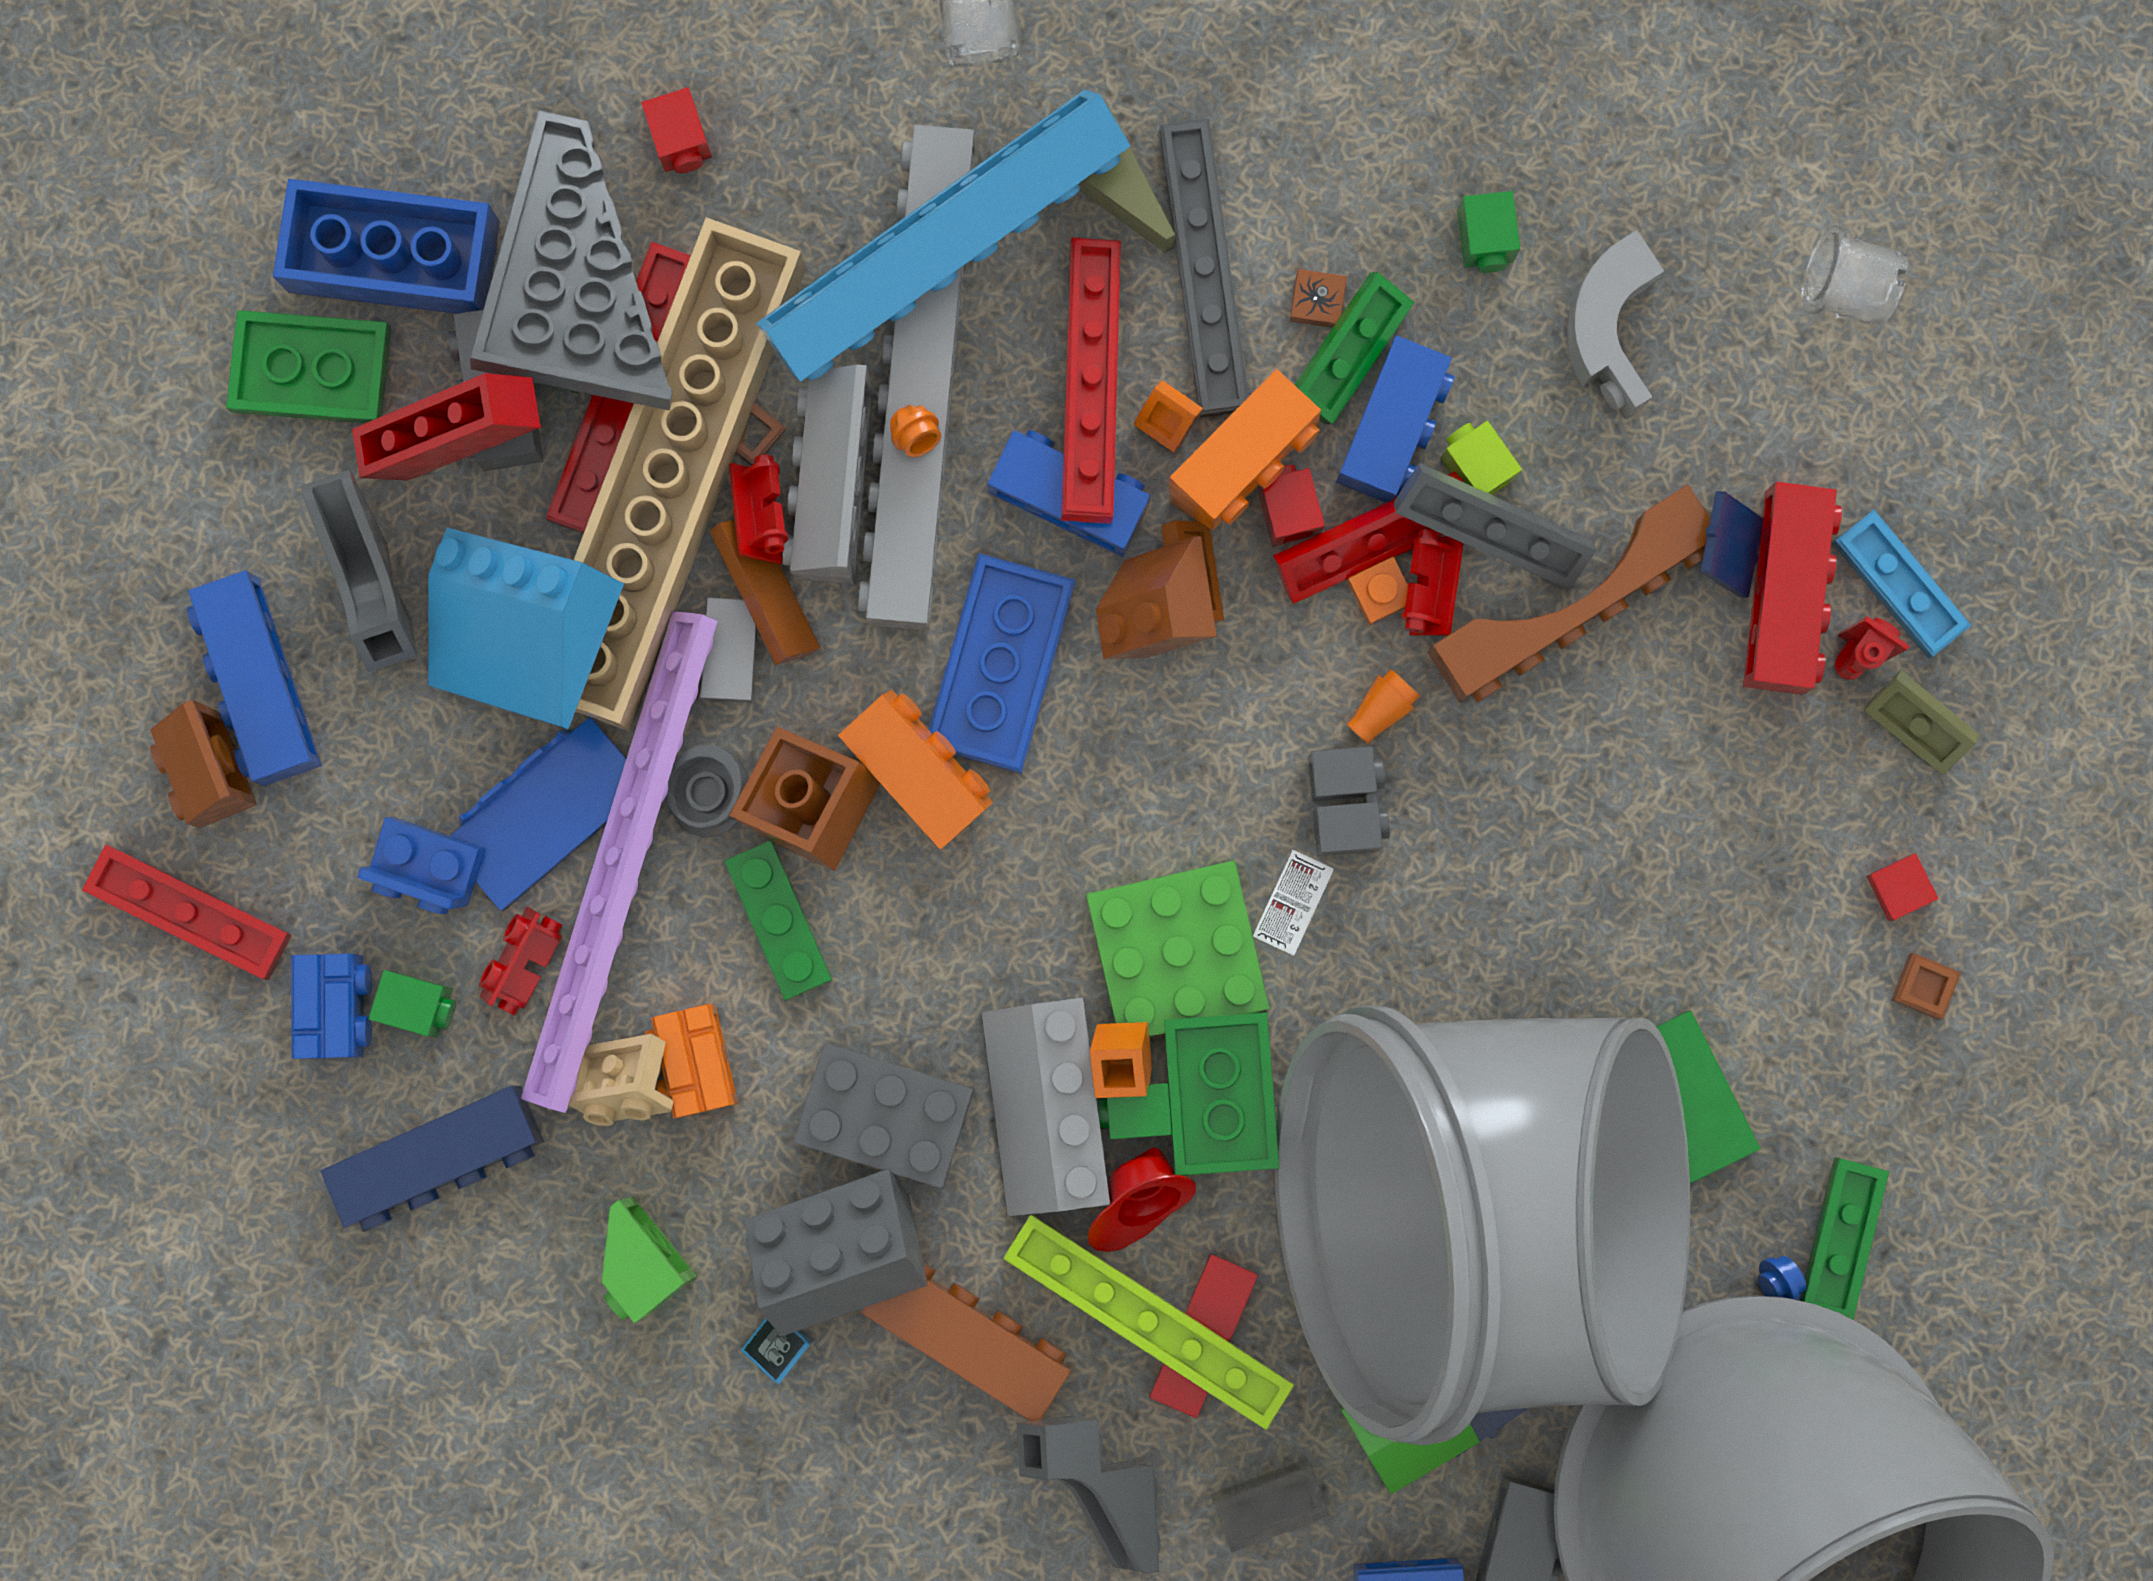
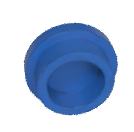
[1758,1256,1806,1300]

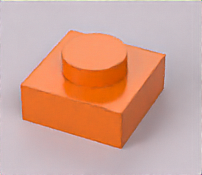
[1133,380,1203,453]
[1347,557,1408,625]

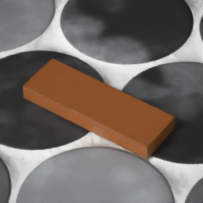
[709,519,820,665]

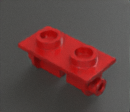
[729,454,789,564]
[1401,529,1464,636]
[1834,616,1910,680]
[479,906,563,1016]

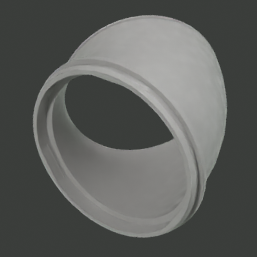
[1274,1005,1690,1446]
[1554,1295,2054,1581]

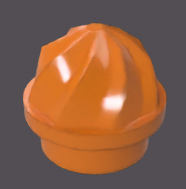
[890,404,941,457]

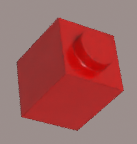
[641,87,712,174]
[1257,465,1325,547]

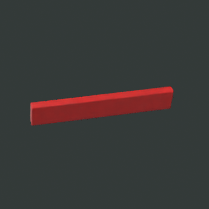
[1061,237,1121,524]
[545,241,691,534]

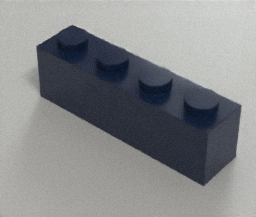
[320,1086,544,1232]

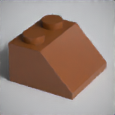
[1096,536,1217,659]
[150,700,257,828]
[729,726,881,871]

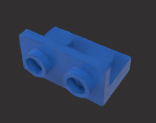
[357,816,485,914]

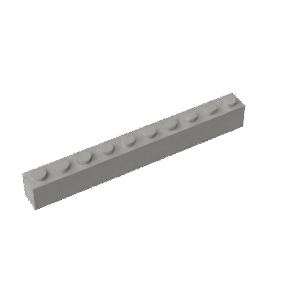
[858,124,975,631]

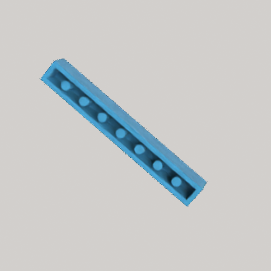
[756,90,1131,382]

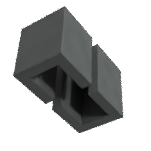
[1308,746,1390,857]

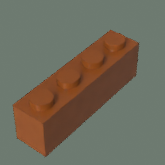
[861,1262,1071,1421]

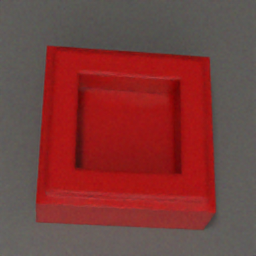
[1866,853,1939,921]

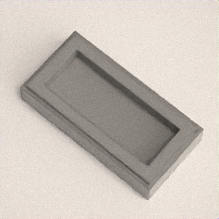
[700,598,758,703]

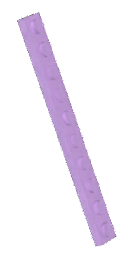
[521,611,718,1113]

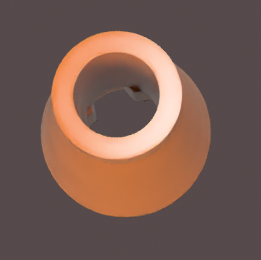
[1346,669,1420,744]

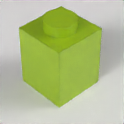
[1440,420,1522,495]

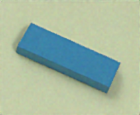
[1832,510,1972,659]

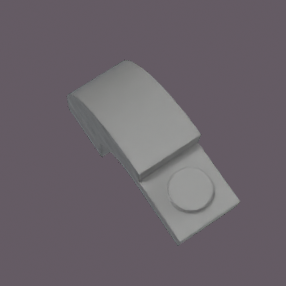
[1567,230,1664,418]

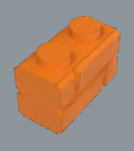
[645,1003,738,1119]

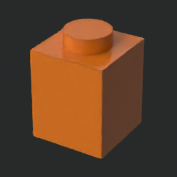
[1090,1022,1153,1098]

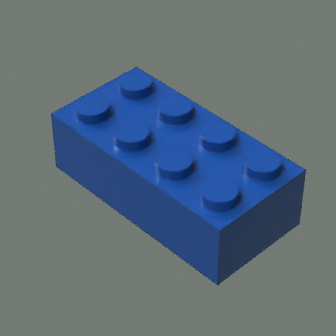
[273,179,500,314]

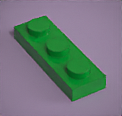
[1294,272,1415,424]
[724,840,833,1001]
[1799,1157,1889,1320]

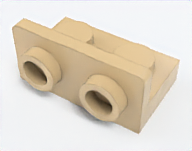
[568,1034,674,1126]

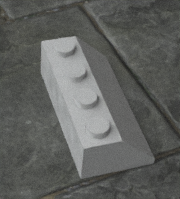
[783,364,873,585]
[982,997,1110,1216]

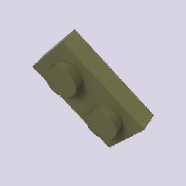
[1864,670,1980,775]

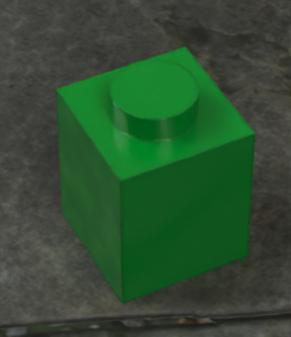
[1457,191,1520,273]
[369,970,456,1037]
[1098,1083,1172,1139]

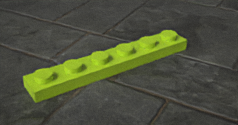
[1003,1215,1295,1430]

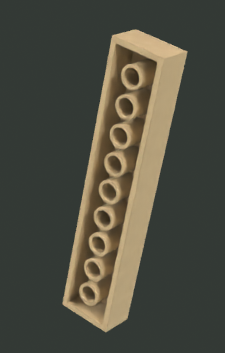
[574,217,806,731]

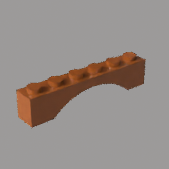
[1427,484,1711,703]

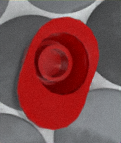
[1087,1147,1196,1252]

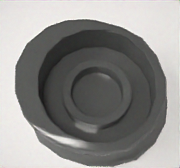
[666,744,749,838]

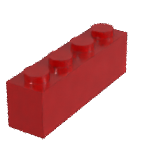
[352,373,541,481]
[1743,481,1842,695]

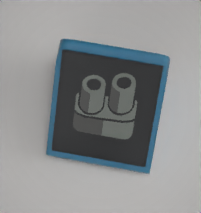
[741,1318,814,1385]

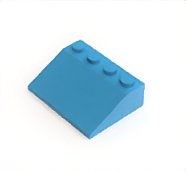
[428,528,624,729]

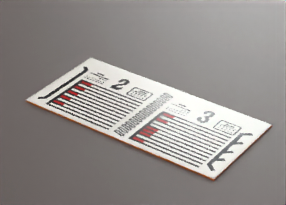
[1253,850,1334,956]

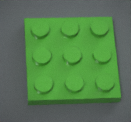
[1086,860,1269,1037]

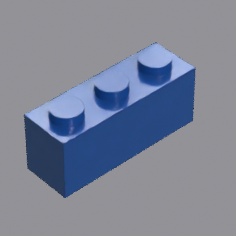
[1336,335,1455,503]
[987,430,1151,557]

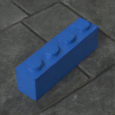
[187,570,322,786]

